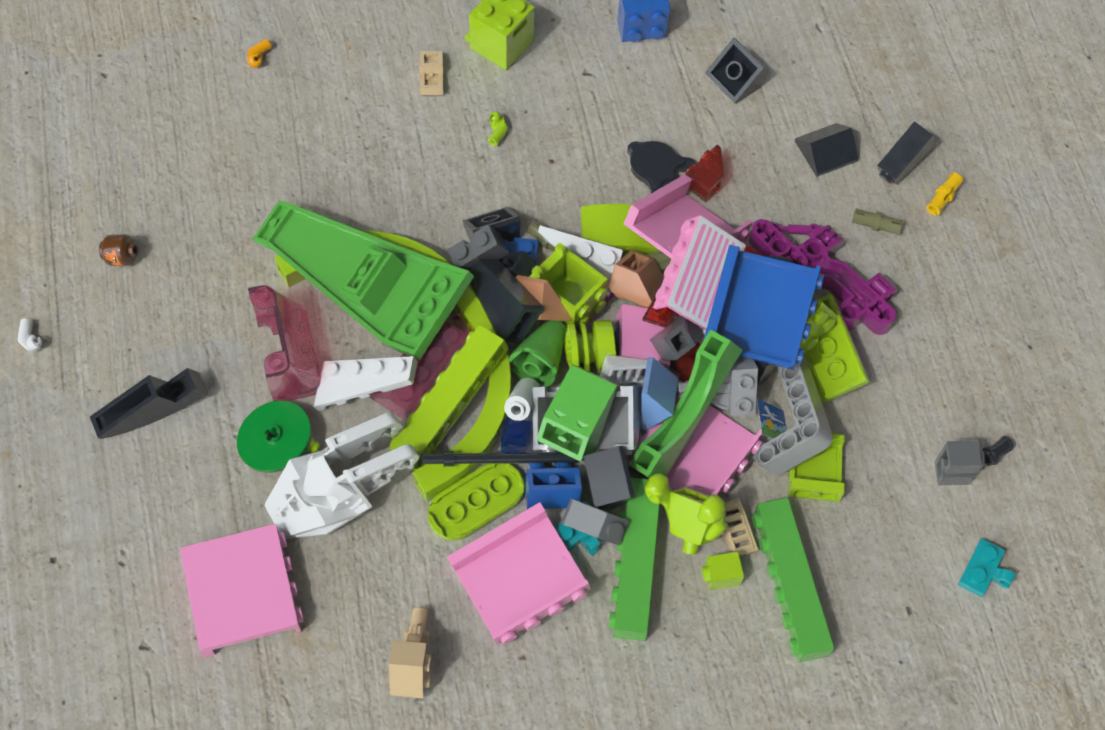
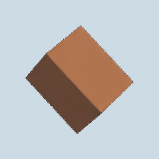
[515,275,572,321]

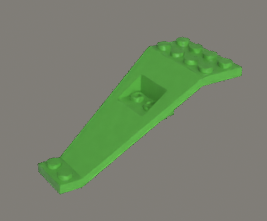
[252,200,474,360]

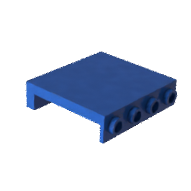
[703,245,824,370]

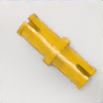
[926,172,964,216]

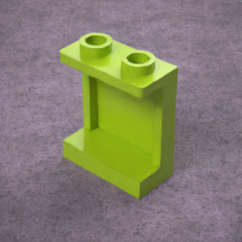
[788,431,845,502]

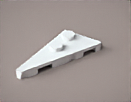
[538,226,623,297]

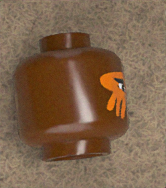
[99,234,139,266]

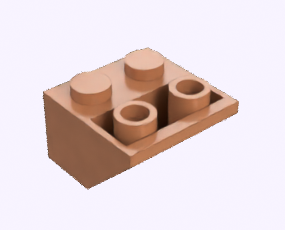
[607,249,664,309]

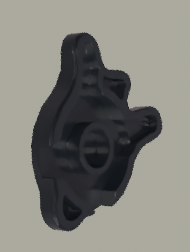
[627,141,695,193]

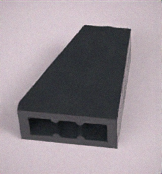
[877,121,935,185]

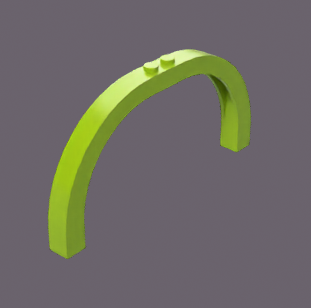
[274,230,511,502]

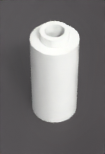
[504,378,540,421]

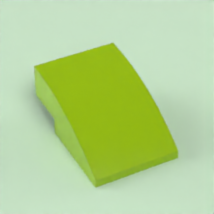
[580,203,660,258]

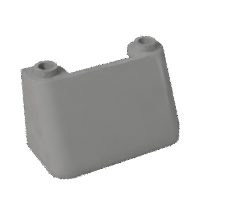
[533,386,643,455]

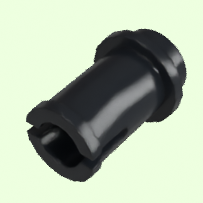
[982,436,1014,466]

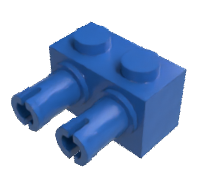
[525,463,582,509]

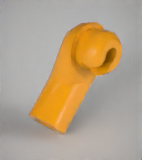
[247,38,272,68]

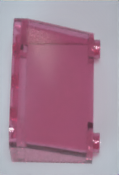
[248,285,321,401]

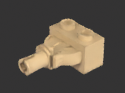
[389,607,431,698]

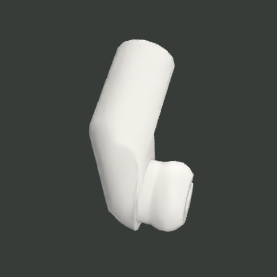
[17,319,42,352]

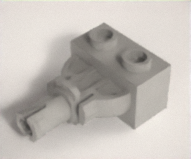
[677,357,758,416]

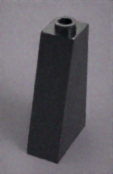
[469,258,544,343]

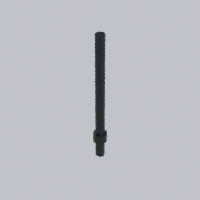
[422,451,580,467]

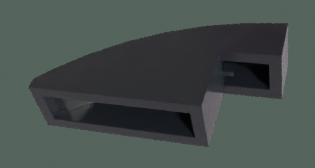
[90,368,208,439]

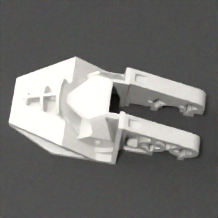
[265,412,419,539]

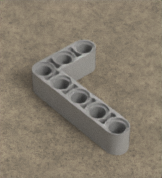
[755,355,833,475]

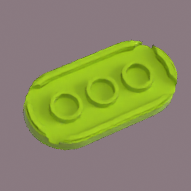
[428,463,524,541]

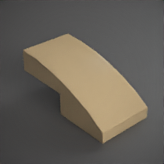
[420,51,443,95]

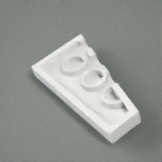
[313,356,418,411]

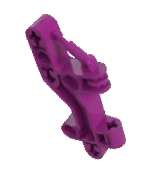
[749,219,898,335]

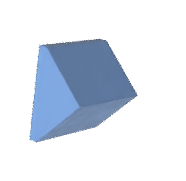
[641,357,678,430]

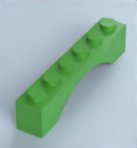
[629,330,742,478]

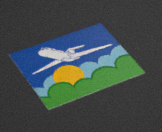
[757,399,787,438]

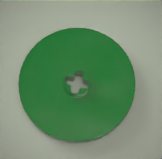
[237,401,312,473]

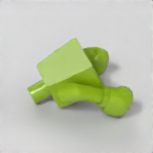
[645,473,727,555]

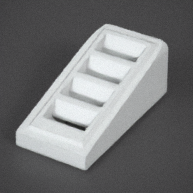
[600,355,647,386]

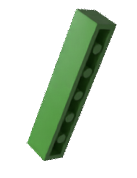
[608,477,659,641]
[752,498,834,663]

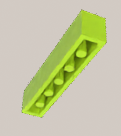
[388,324,509,470]

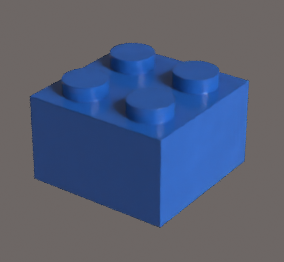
[617,0,670,42]

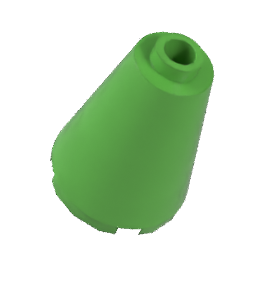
[509,320,567,387]

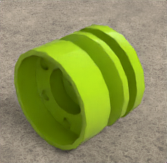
[564,320,616,374]

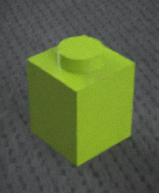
[701,552,744,590]

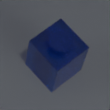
[501,417,532,453]

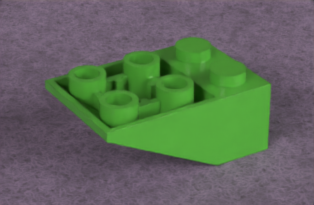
[536,364,618,462]

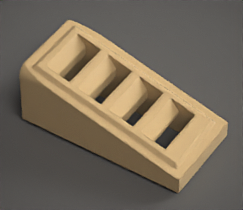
[722,498,758,558]

